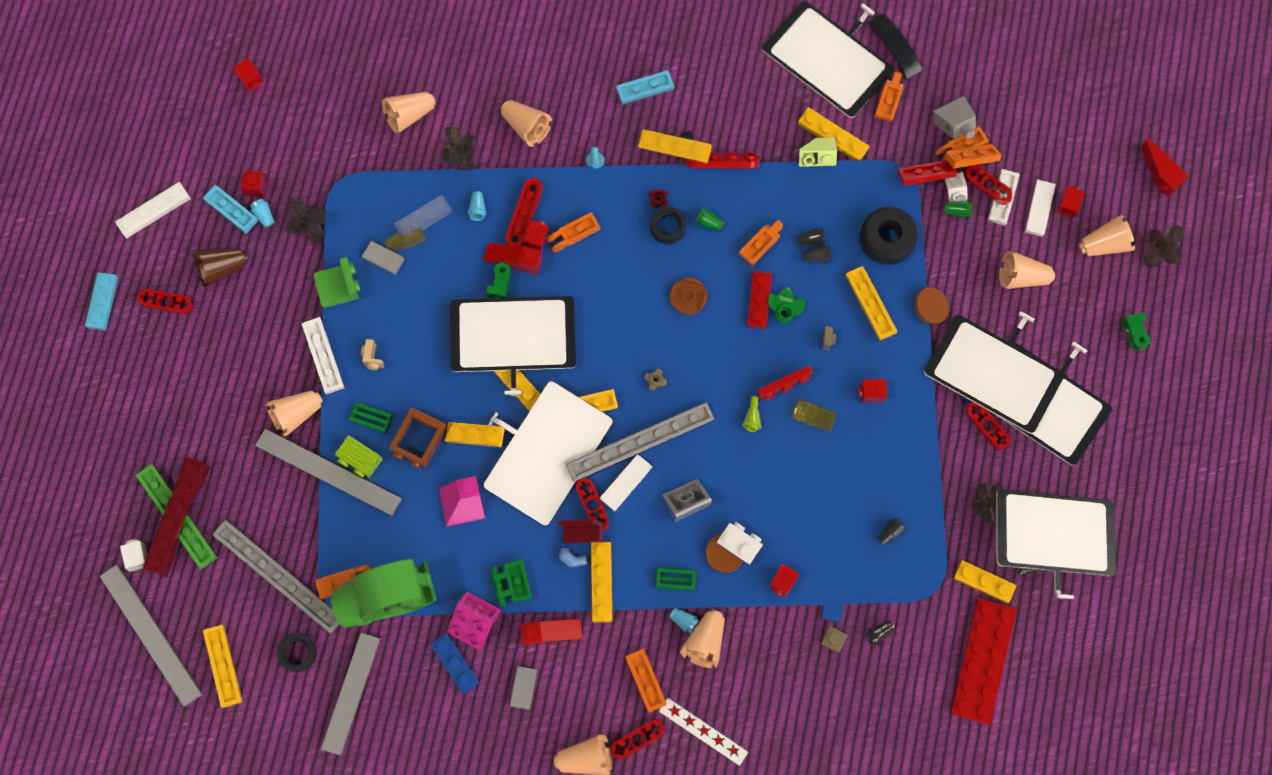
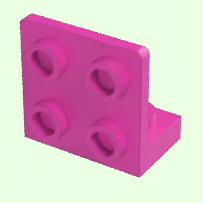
[447,592,502,651]

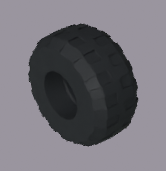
[860,207,917,265]

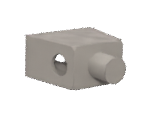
[934,96,976,139]

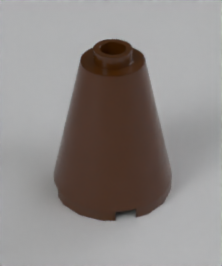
[192,248,248,287]

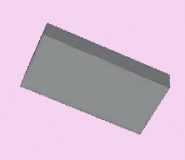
[362,241,405,275]
[510,666,537,710]

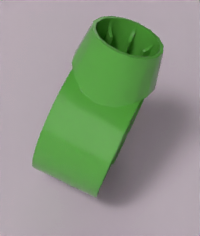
[331,559,437,628]

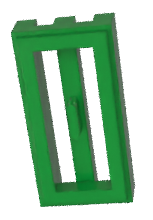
[348,402,392,434]
[655,568,696,591]

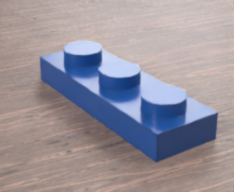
[430,633,480,695]

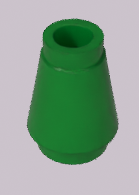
[945,201,972,219]
[696,208,725,232]

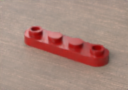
[685,151,760,169]
[506,178,543,246]

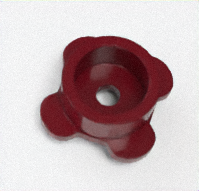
[649,190,668,208]

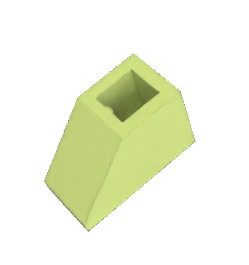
[799,137,837,167]

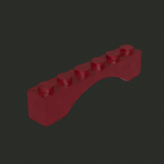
[142,457,210,577]

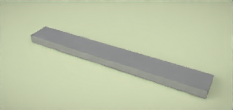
[565,402,715,482]
[255,429,402,517]
[212,520,340,634]
[100,565,202,707]

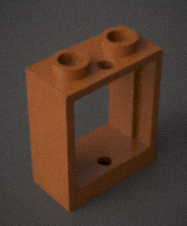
[389,407,447,469]

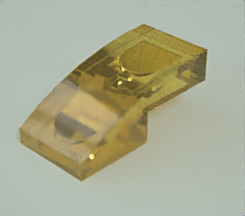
[384,228,426,251]
[793,400,837,432]

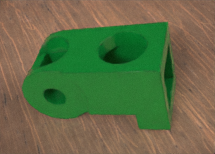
[486,262,511,299]
[1121,312,1150,351]

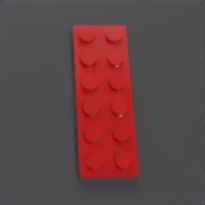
[950,598,1017,725]

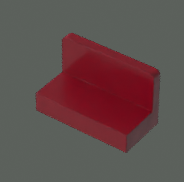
[558,519,603,544]

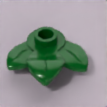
[768,287,806,324]

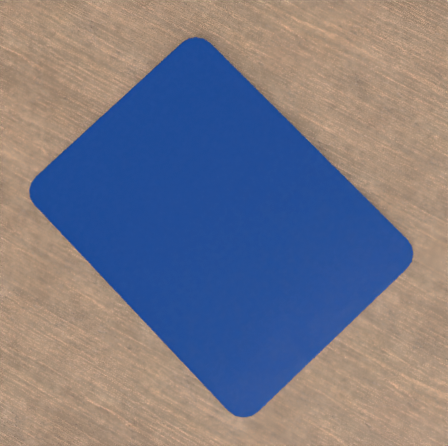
[318,160,947,616]

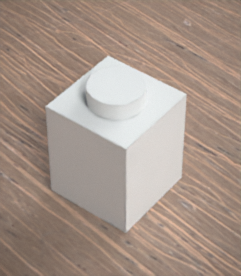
[120,539,147,572]

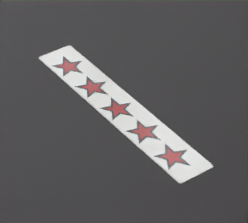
[659,698,748,765]

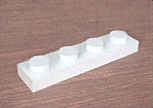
[115,182,191,239]
[302,317,344,395]

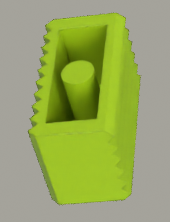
[335,435,383,478]

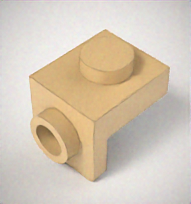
[361,339,384,370]

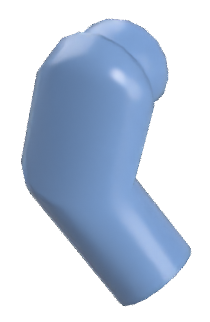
[559,548,587,567]

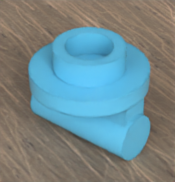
[586,147,605,168]

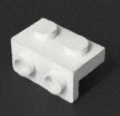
[717,522,763,565]

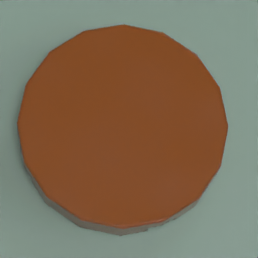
[670,277,708,316]
[914,287,949,325]
[706,534,743,573]

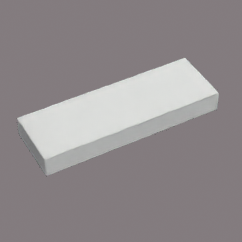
[987,169,1020,226]
[1025,180,1056,237]
[600,454,652,512]

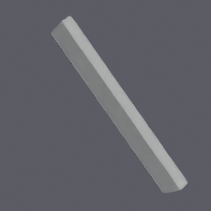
[321,633,381,756]

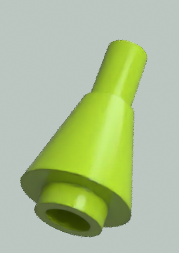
[742,396,762,432]

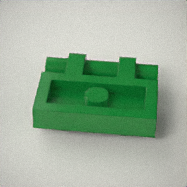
[490,559,533,607]

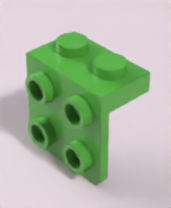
[314,257,361,308]

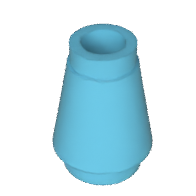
[468,191,487,221]
[250,199,275,228]
[669,608,700,634]

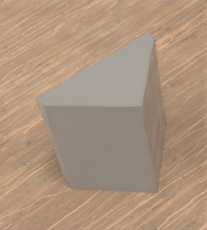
[663,479,712,522]

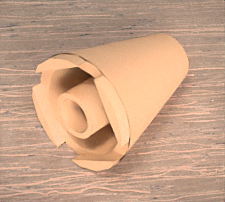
[382,92,436,133]
[501,100,552,147]
[1079,215,1135,257]
[999,251,1055,289]
[265,390,323,437]
[680,610,725,668]
[554,734,612,775]

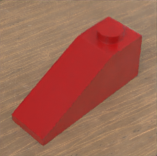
[1141,138,1189,197]
[483,243,543,276]
[520,619,583,647]

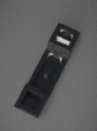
[867,14,922,80]

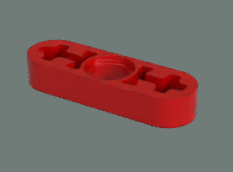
[966,165,1012,205]
[137,289,193,315]
[966,402,1010,450]
[576,478,609,532]
[611,720,664,760]

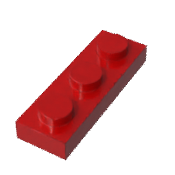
[897,160,957,186]
[747,271,772,329]
[757,365,813,401]

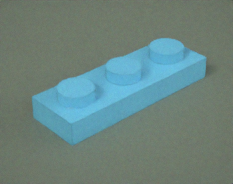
[616,70,674,105]
[203,185,259,234]
[85,273,118,331]

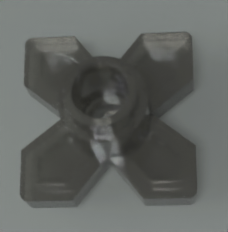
[441,126,476,171]
[286,198,327,244]
[1143,225,1184,268]
[972,482,1003,524]

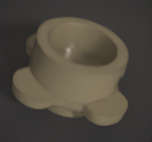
[645,369,667,391]

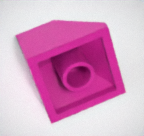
[439,476,485,527]

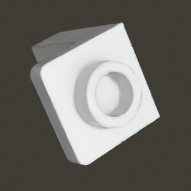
[944,172,968,203]

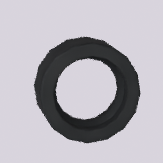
[650,206,686,244]
[277,633,317,672]

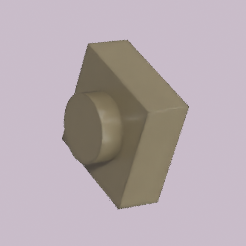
[822,326,836,351]
[821,626,848,654]

